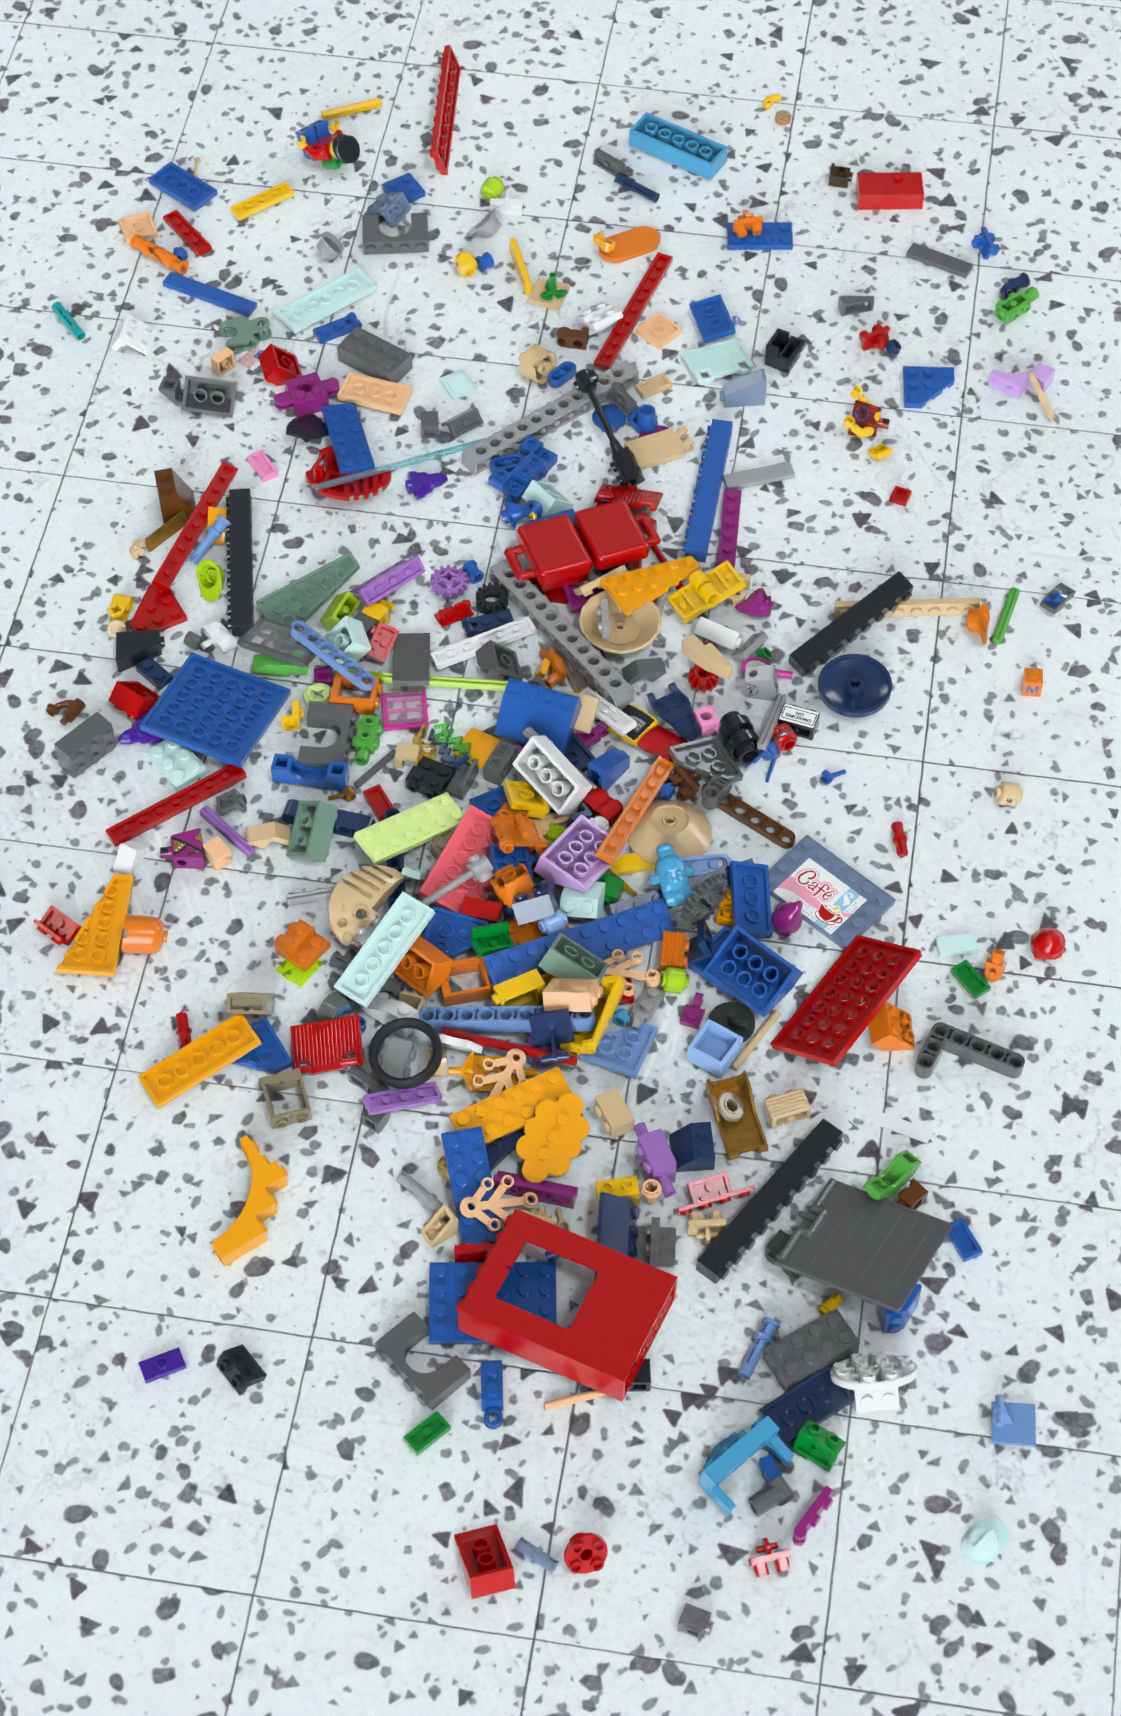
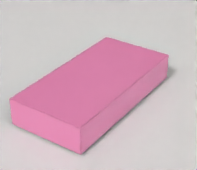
[247,450,279,483]

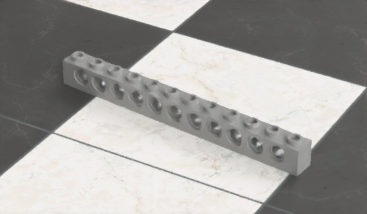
[462,360,639,476]
[489,559,635,709]

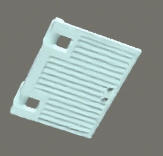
[681,338,755,386]

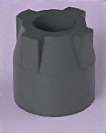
[183,631,203,650]

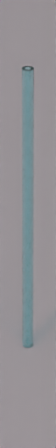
[312,438,486,491]

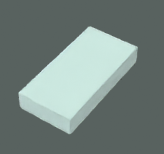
[401,867,430,880]
[935,933,979,957]

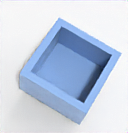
[687,1019,743,1079]

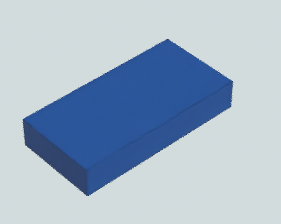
[948,1217,983,1262]

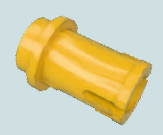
[818,1292,845,1316]

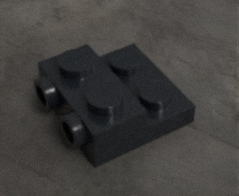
[405,756,456,799]

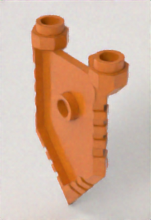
[491,802,551,855]

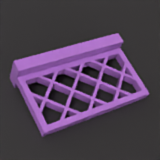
[350,555,426,606]

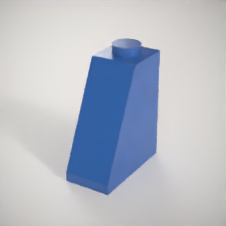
[587,747,630,791]

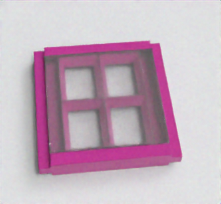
[382,690,429,731]

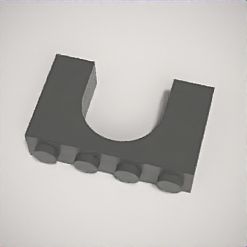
[362,212,429,255]
[297,701,357,767]
[375,1311,471,1410]

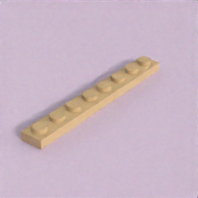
[834,598,980,618]

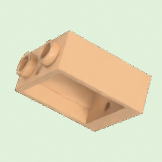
[542,978,603,1012]

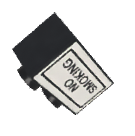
[778,703,820,741]

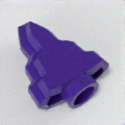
[405,471,448,500]
[118,713,162,744]

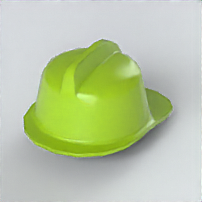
[196,559,225,602]

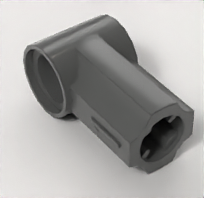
[748,1476,795,1517]

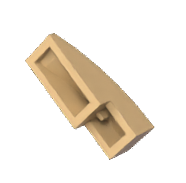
[681,634,732,679]

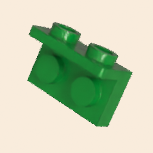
[792,1420,846,1472]

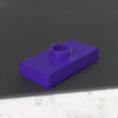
[138,1347,186,1384]

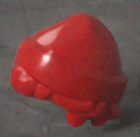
[1030,927,1066,960]

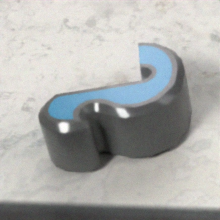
[317,991,360,1026]

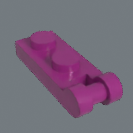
[792,1486,834,1546]

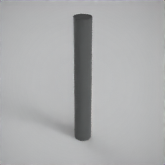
[354,749,396,789]

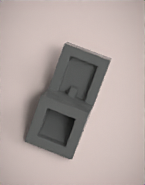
[158,376,184,407]
[621,657,667,684]

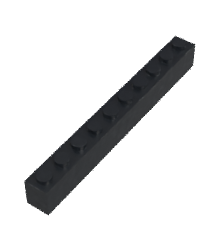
[226,488,254,637]
[696,1118,843,1284]

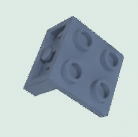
[364,192,412,228]

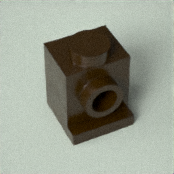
[828,163,853,188]

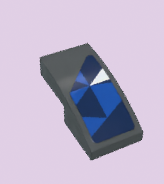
[1039,583,1076,614]

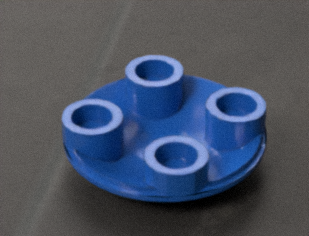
[592,404,626,433]

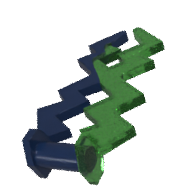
[428,723,473,771]

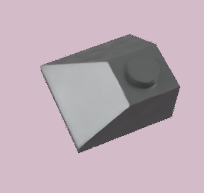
[475,640,523,681]

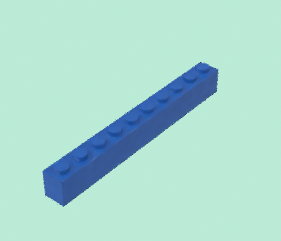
[682,419,733,563]

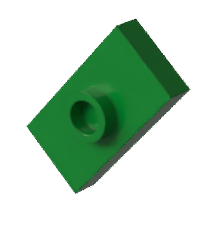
[950,959,991,1000]

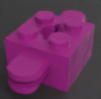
[274,372,340,418]

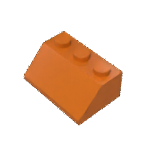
[393,935,453,998]

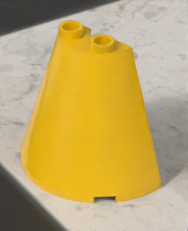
[560,974,626,1057]

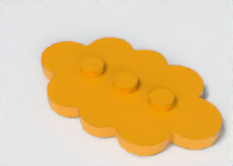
[515,1093,589,1184]

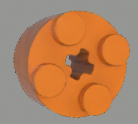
[490,863,534,908]

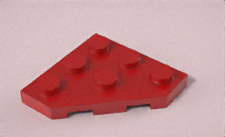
[130,585,188,632]

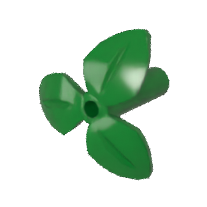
[540,272,569,300]

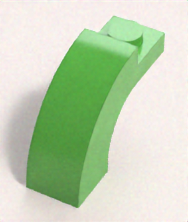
[862,1150,922,1201]

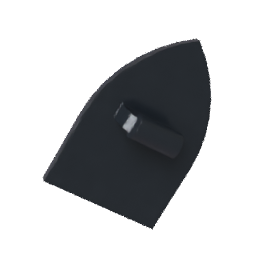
[286,414,329,442]

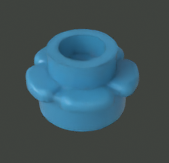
[612,1008,631,1027]

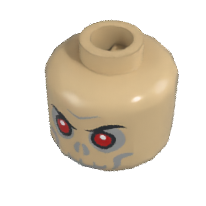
[994,781,1023,807]

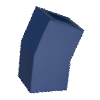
[758,1455,782,1484]

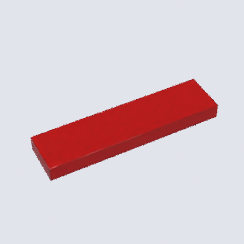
[163,210,212,257]

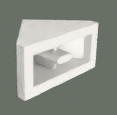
[113,840,150,875]

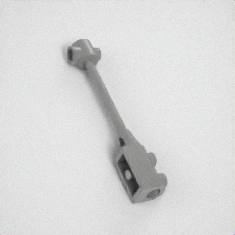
[354,853,493,950]

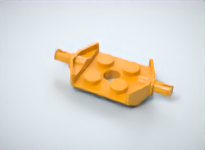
[448,1051,538,1092]

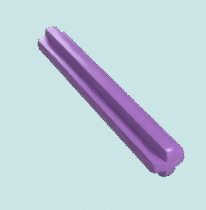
[200,806,255,857]

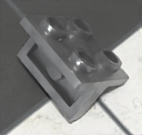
[635,1217,676,1267]

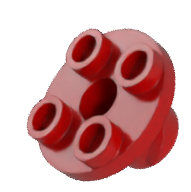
[564,1532,608,1574]

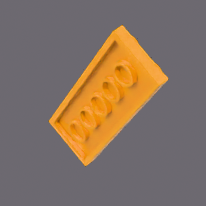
[138,1014,262,1109]
[449,1066,572,1145]

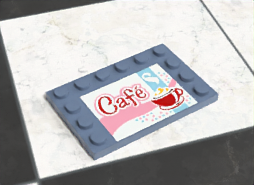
[769,835,896,951]

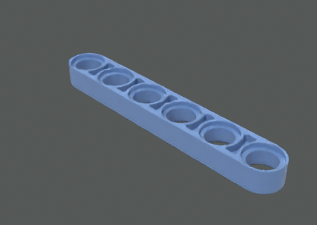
[290,620,375,691]

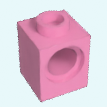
[694,705,720,738]

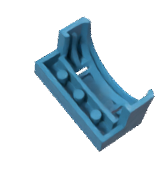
[698,1416,795,1517]

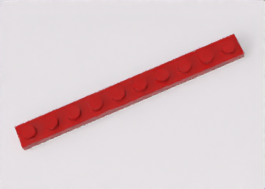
[594,252,673,371]
[151,461,238,592]

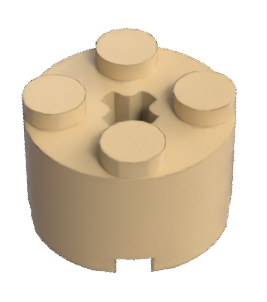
[519,344,557,384]

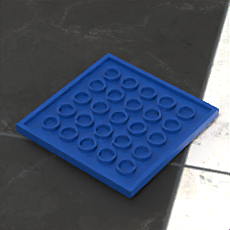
[140,653,291,768]

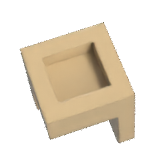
[394,742,421,769]

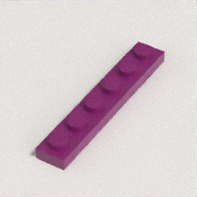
[717,489,742,569]

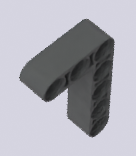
[915,1022,1025,1079]

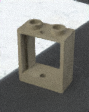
[226,992,275,1014]
[260,1068,312,1129]

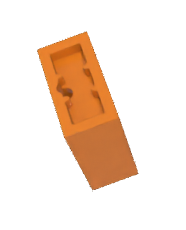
[330,672,383,715]
[440,956,493,1007]

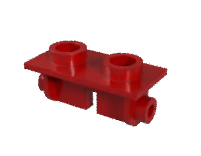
[434,599,474,628]

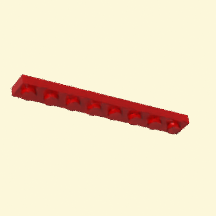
[105,764,247,847]

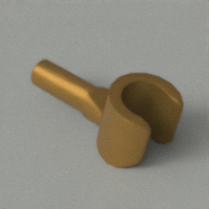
[328,786,356,801]

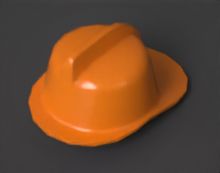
[966,603,990,644]

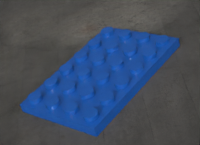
[429,1262,557,1344]

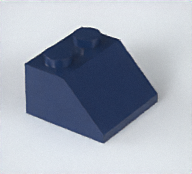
[669,1122,715,1172]

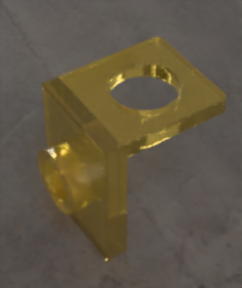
[413,724,436,759]

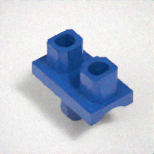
[971,227,1000,260]

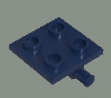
[528,1008,575,1064]

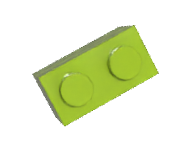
[320,590,360,631]

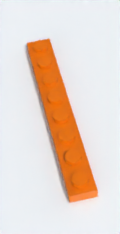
[595,756,675,865]

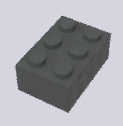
[54,712,117,779]

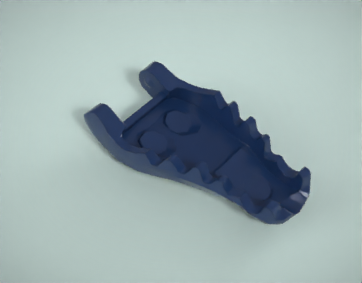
[646,682,701,742]

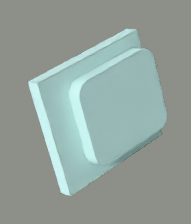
[439,369,478,400]

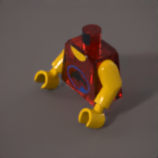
[843,385,890,438]

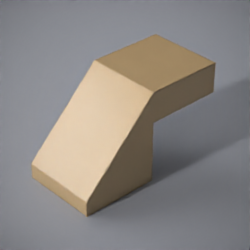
[246,821,291,849]

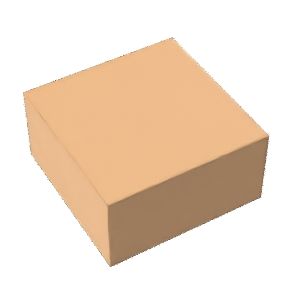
[211,347,235,378]

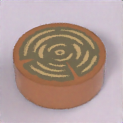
[775,110,791,125]

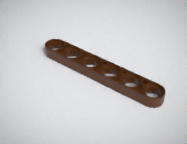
[701,782,795,849]

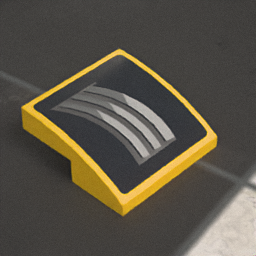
[606,704,658,746]

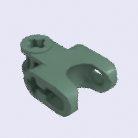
[219,316,272,355]

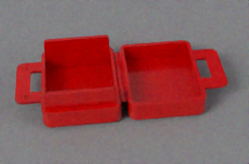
[504,500,661,592]

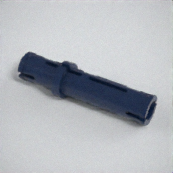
[614,173,660,203]

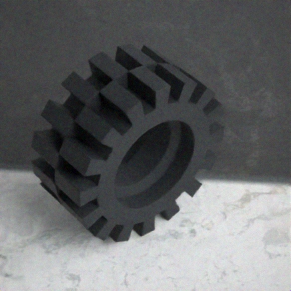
[476,582,508,615]

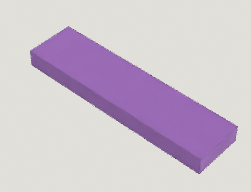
[362,1082,443,1116]

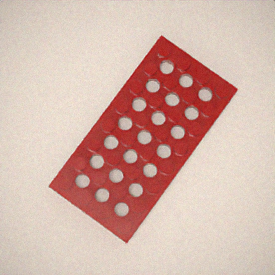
[771,935,922,1067]

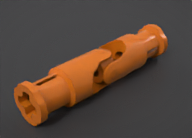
[130,234,189,275]

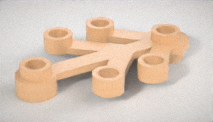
[600,949,661,996]
[472,1049,528,1098]
[460,1175,538,1232]

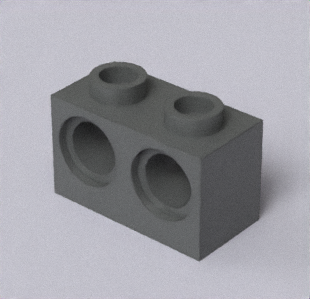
[483,740,518,786]

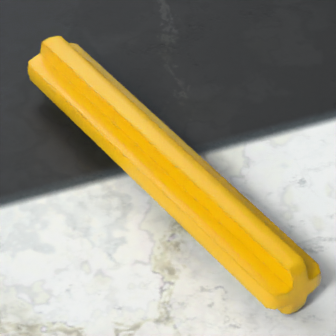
[321,98,382,120]

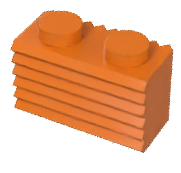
[659,931,690,973]

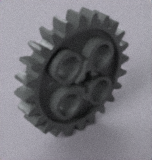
[679,874,729,931]

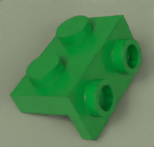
[470,921,515,958]

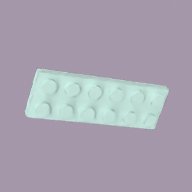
[275,267,376,334]
[333,892,435,1008]

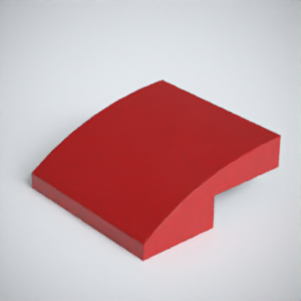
[637,725,687,761]

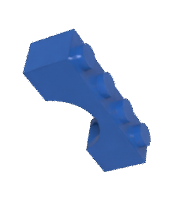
[271,753,350,791]

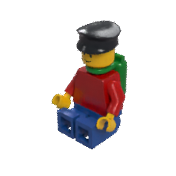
[295,119,360,169]

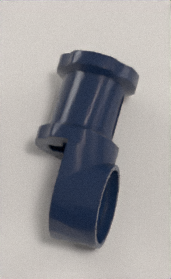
[1000,272,1030,299]

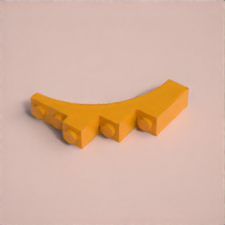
[212,1135,288,1267]

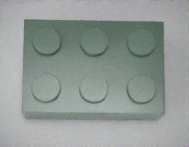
[538,932,609,981]

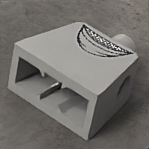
[735,665,779,701]

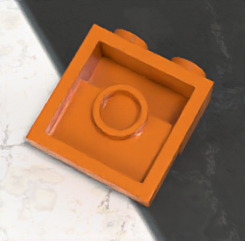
[274,919,331,972]

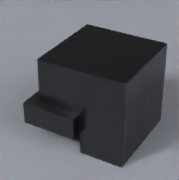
[765,328,806,373]

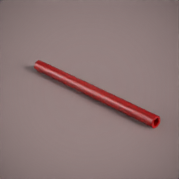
[441,1027,578,1066]

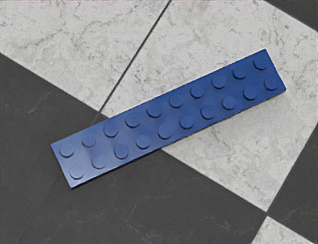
[482,898,676,987]

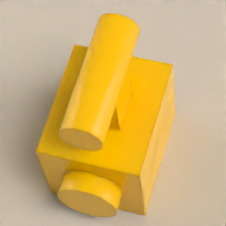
[361,598,396,625]

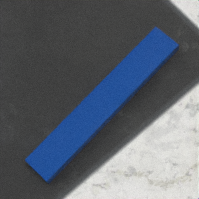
[163,272,257,317]

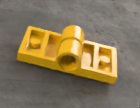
[667,560,746,624]

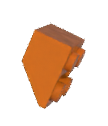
[869,1002,915,1051]

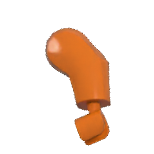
[539,646,567,689]

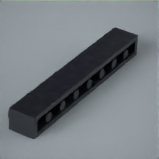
[788,571,913,677]

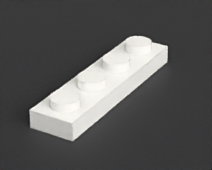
[580,687,637,736]

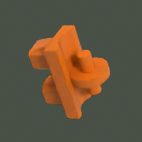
[732,210,763,238]
[984,948,1007,982]

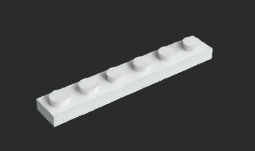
[430,615,536,670]

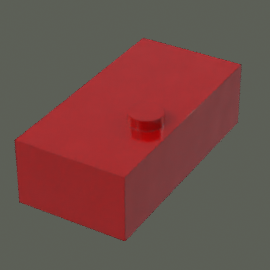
[856,172,924,210]

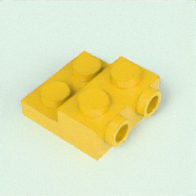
[503,780,549,819]

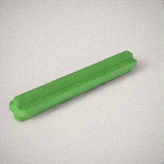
[992,587,1020,645]

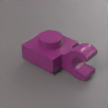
[575,722,609,748]
[680,992,705,1030]

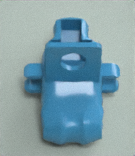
[649,843,695,907]

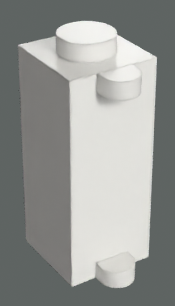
[693,616,743,651]

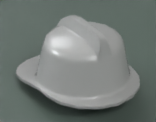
[466,209,502,238]
[317,231,343,260]

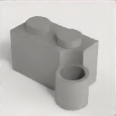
[381,1036,417,1078]

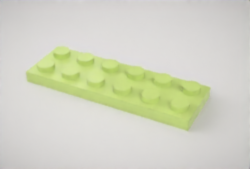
[354,792,465,865]

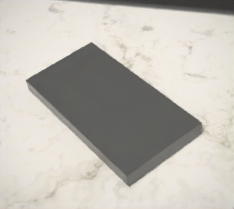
[392,633,430,686]

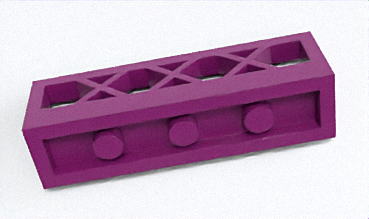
[493,1170,578,1209]

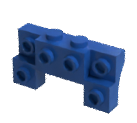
[488,435,558,503]

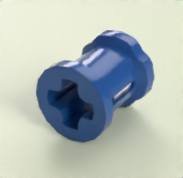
[462,560,484,584]

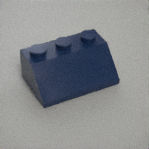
[597,1192,640,1259]

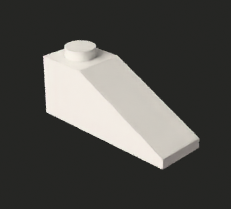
[361,996,419,1038]

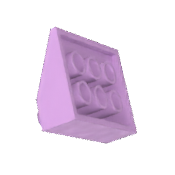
[534,814,627,893]

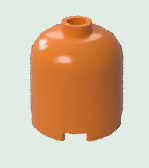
[122,914,168,954]

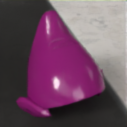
[735,588,774,618]
[771,900,803,937]

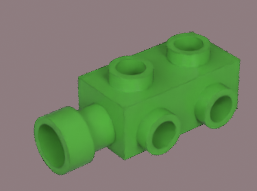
[994,287,1039,325]
[352,714,384,766]

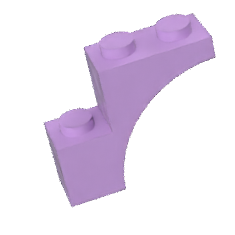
[988,363,1055,399]

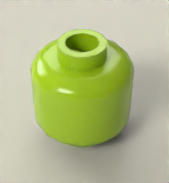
[480,176,504,201]
[659,967,690,994]

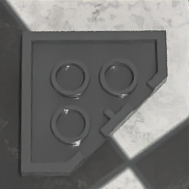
[668,735,744,782]

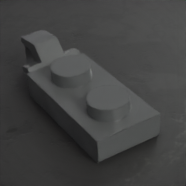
[593,148,633,178]

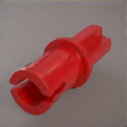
[891,821,908,858]
[176,1012,192,1049]

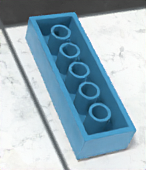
[629,112,728,180]

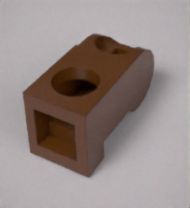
[557,327,589,350]

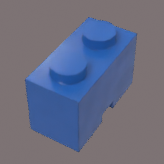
[481,1360,504,1412]

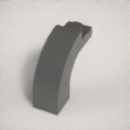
[348,1066,391,1134]

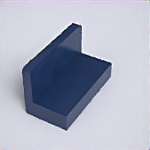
[689,919,712,964]

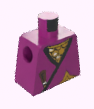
[160,828,205,869]

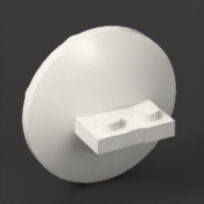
[831,1350,918,1414]

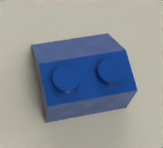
[876,1284,922,1334]

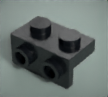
[216,1344,267,1395]

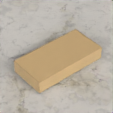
[634,373,672,400]

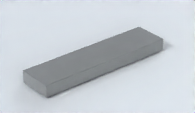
[723,461,795,490]

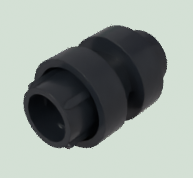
[719,711,760,764]

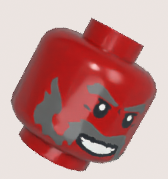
[771,723,797,751]

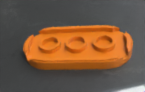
[599,226,661,263]

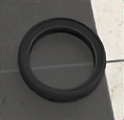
[368,1017,443,1089]

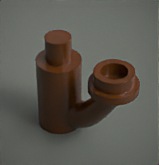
[46,698,86,726]

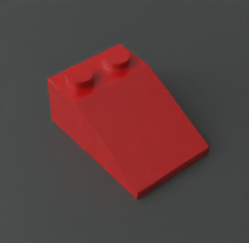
[454,1524,516,1599]

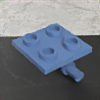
[991,1394,1036,1447]

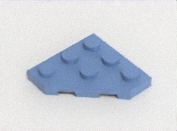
[580,1022,658,1079]

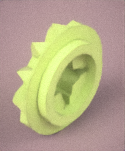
[304,683,332,705]

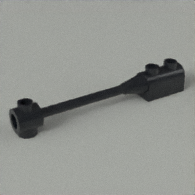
[573,369,645,487]

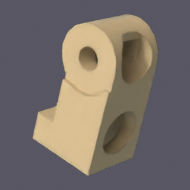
[729,573,751,608]

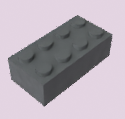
[337,326,412,383]
[763,1308,860,1392]

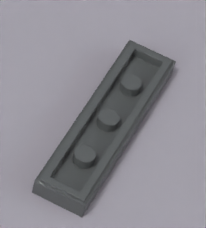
[906,242,973,279]

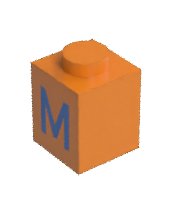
[1022,668,1043,697]

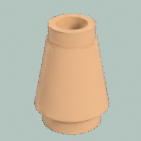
[641,1179,662,1205]

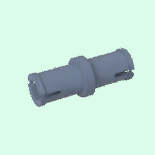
[514,1537,559,1574]

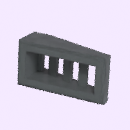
[838,296,874,316]

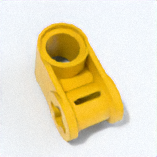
[108,594,134,624]

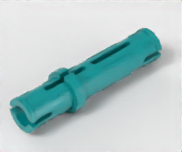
[52,301,86,341]

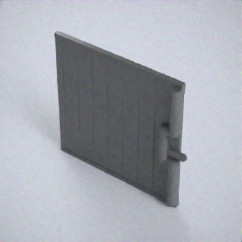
[774,1178,953,1313]

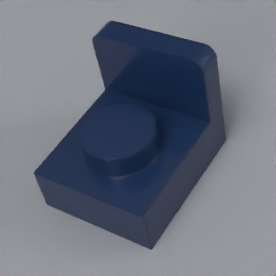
[566,802,593,829]

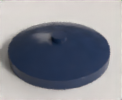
[818,654,892,718]

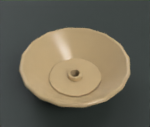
[578,591,662,654]
[628,799,712,864]

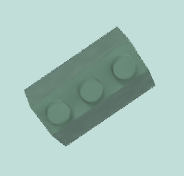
[286,801,338,862]

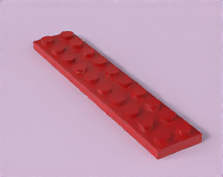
[429,45,461,175]

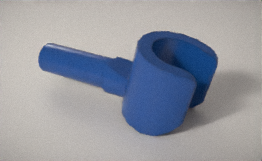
[820,769,846,784]

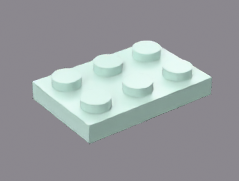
[145,740,208,791]

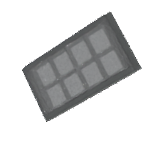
[237,618,329,668]

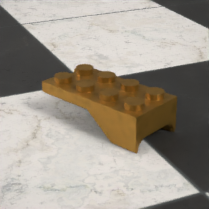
[706,1070,769,1160]

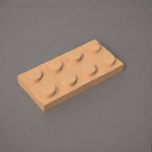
[337,371,413,415]

